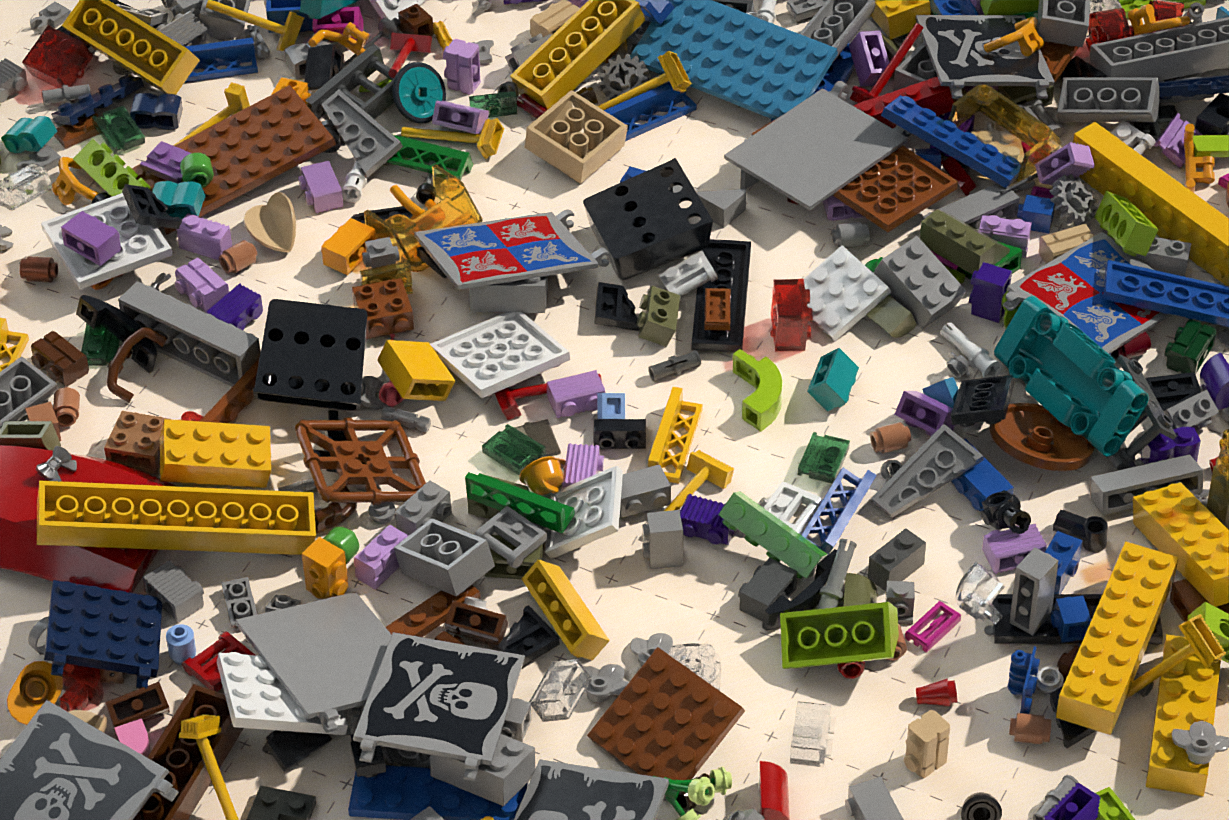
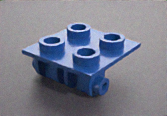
[1007,646,1040,714]

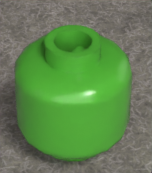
[180,153,214,188]
[323,527,360,564]

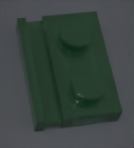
[92,106,145,154]
[81,323,122,366]
[482,424,547,475]
[798,432,850,484]

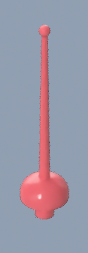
[379,334,403,407]

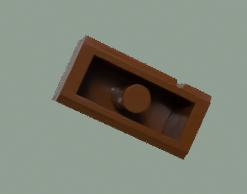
[31,330,89,387]
[444,601,508,648]
[105,682,170,727]

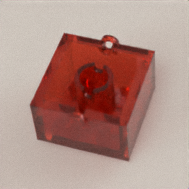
[22,26,93,88]
[770,279,813,352]

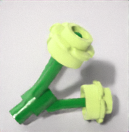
[653,766,732,820]

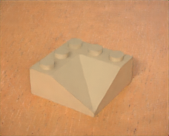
[524,90,628,184]

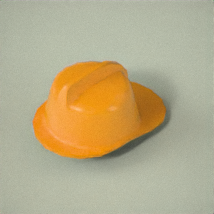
[519,456,566,495]
[7,661,63,725]

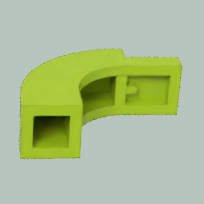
[733,349,782,432]

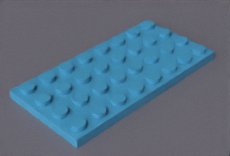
[630,0,838,120]

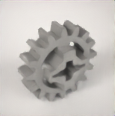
[599,54,650,100]
[1050,174,1098,226]

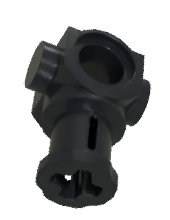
[980,490,1031,534]

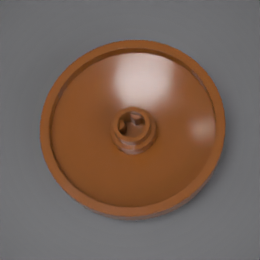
[989,403,1095,471]

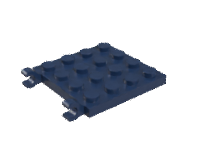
[44,580,162,689]

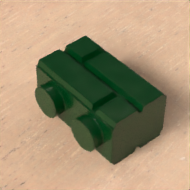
[1164,319,1217,374]

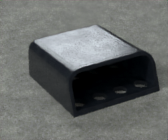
[583,158,713,280]
[253,299,367,411]

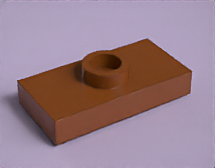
[54,112,107,148]
[705,288,731,330]

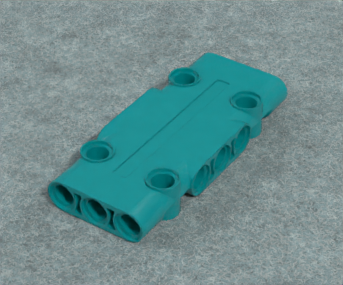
[994,296,1149,457]

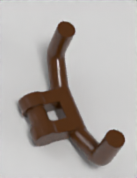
[107,327,168,403]
[314,486,357,534]

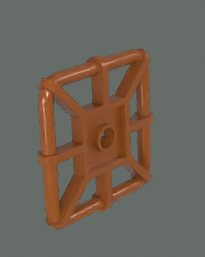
[295,418,426,505]

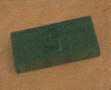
[469,91,517,118]

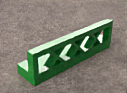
[385,134,473,181]
[465,472,575,534]

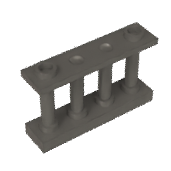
[305,44,395,120]
[1109,355,1177,470]

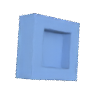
[597,393,625,419]

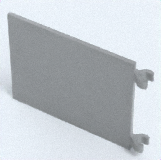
[724,81,912,210]
[236,592,392,733]

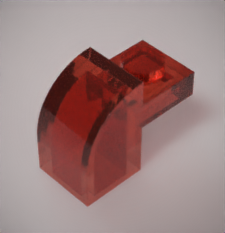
[59,663,104,712]

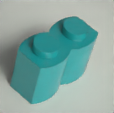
[1,116,58,153]
[152,181,205,219]

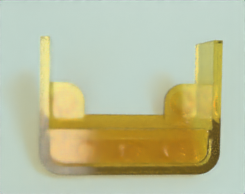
[949,85,1061,182]
[364,164,483,272]

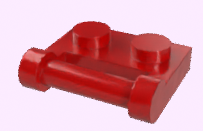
[182,631,255,692]

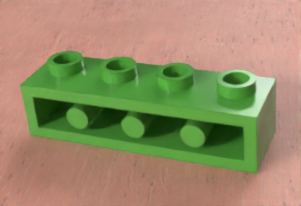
[718,491,828,579]

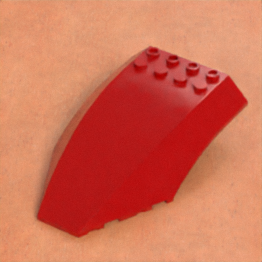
[0,445,179,593]

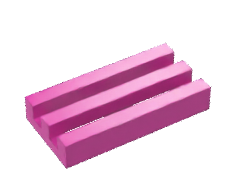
[905,601,961,653]

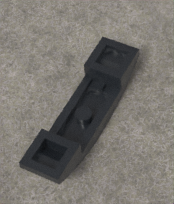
[76,295,158,374]
[762,549,837,631]

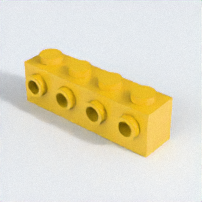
[522,559,610,660]

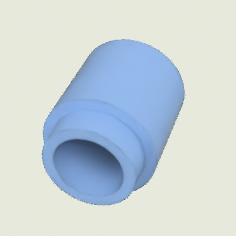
[166,624,197,665]

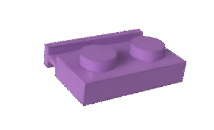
[1154,113,1202,168]
[140,141,191,184]

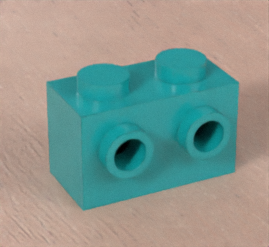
[807,348,859,412]

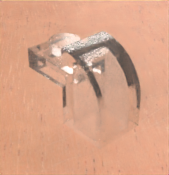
[955,561,1005,624]

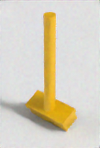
[206,0,304,51]
[598,51,692,110]
[173,82,250,146]
[401,118,504,159]
[664,450,735,511]
[1125,614,1227,700]
[179,715,239,820]

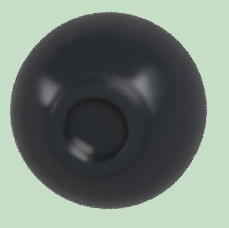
[961,792,1002,820]

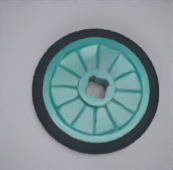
[392,62,446,124]

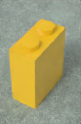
[377,340,455,401]

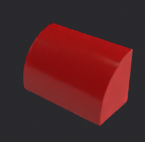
[759,761,790,820]

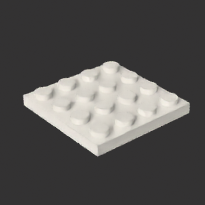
[41,193,172,290]
[430,311,571,398]
[217,652,348,735]

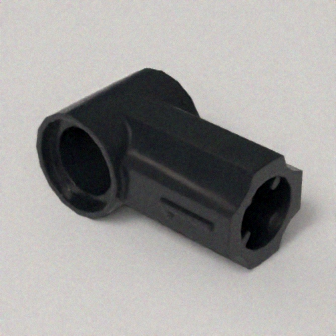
[1053,509,1108,552]

